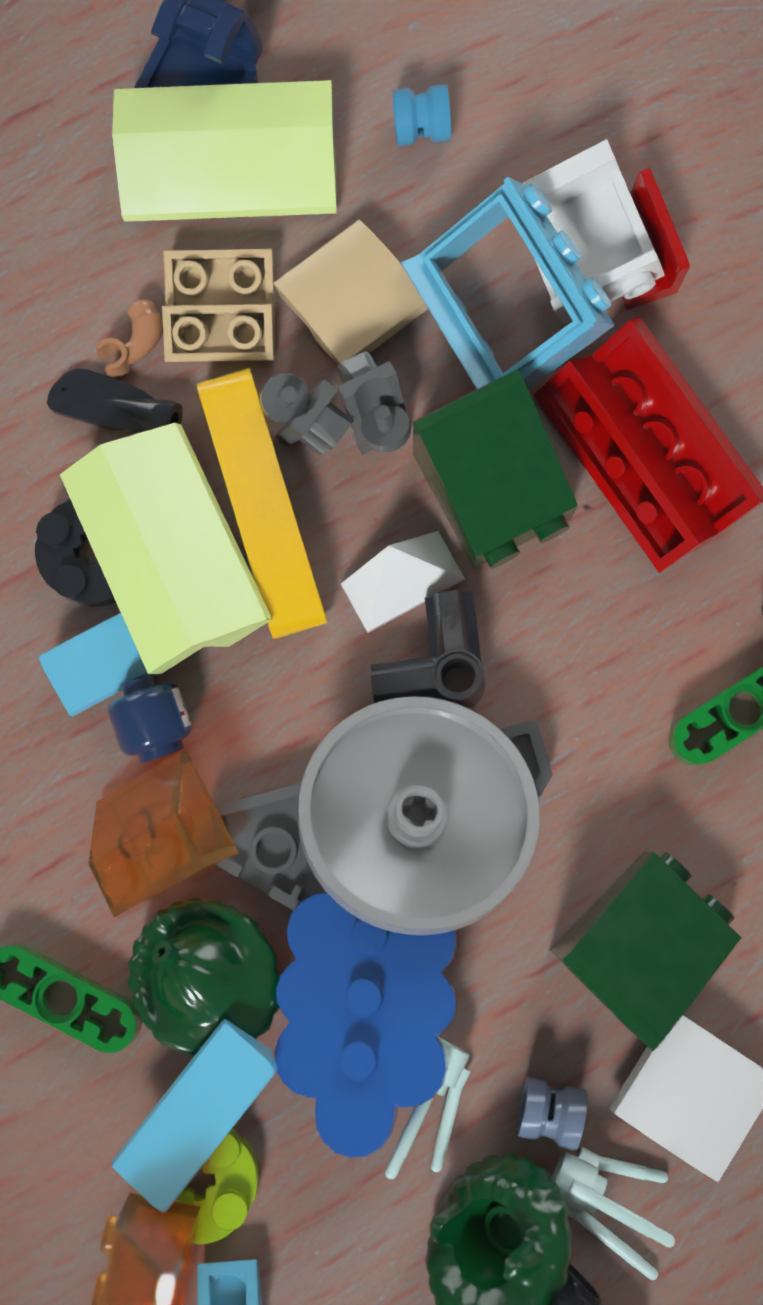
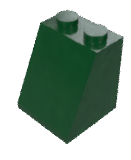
[413,369,578,569]
[550,851,742,1051]

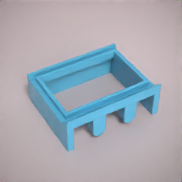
[401,177,615,389]

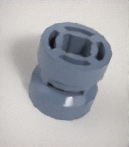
[516,1076,588,1151]

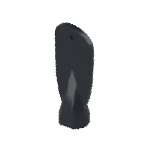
[47,368,183,433]

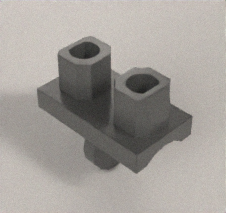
[337,352,411,455]
[260,373,354,455]

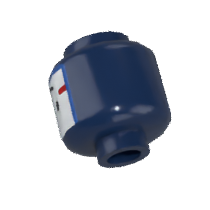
[108,674,192,763]

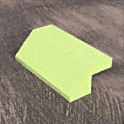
[112,80,337,222]
[60,423,273,674]

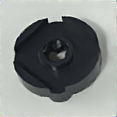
[35,499,116,607]

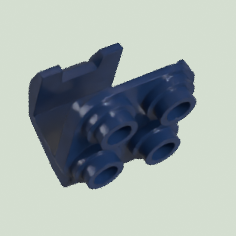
[134,0,263,88]

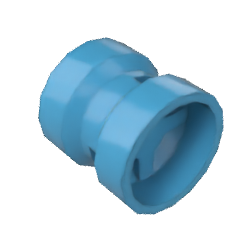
[392,84,451,147]

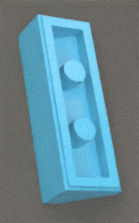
[38,613,152,717]
[111,1019,277,1213]

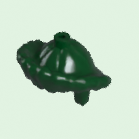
[128,898,280,1056]
[425,1153,572,1305]

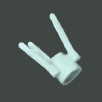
[385,1037,471,1179]
[551,1147,675,1280]

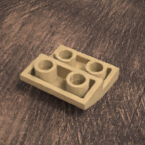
[273,219,428,365]
[162,249,275,362]

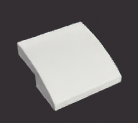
[609,1015,763,1182]

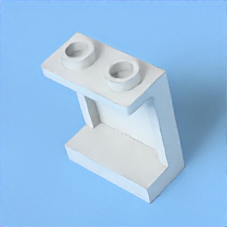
[523,139,665,324]

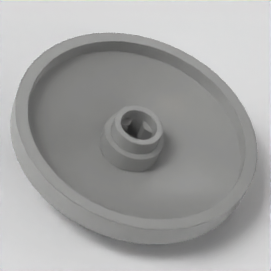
[298,697,540,935]

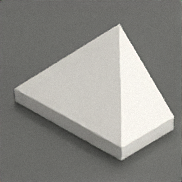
[341,531,465,633]

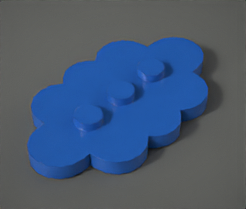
[274,893,457,1158]

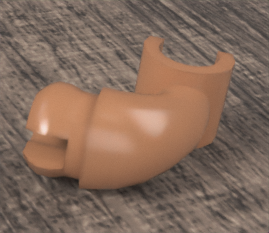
[96,299,163,380]

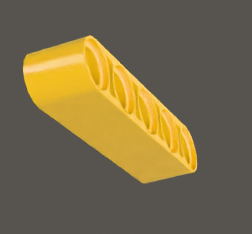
[197,368,328,639]

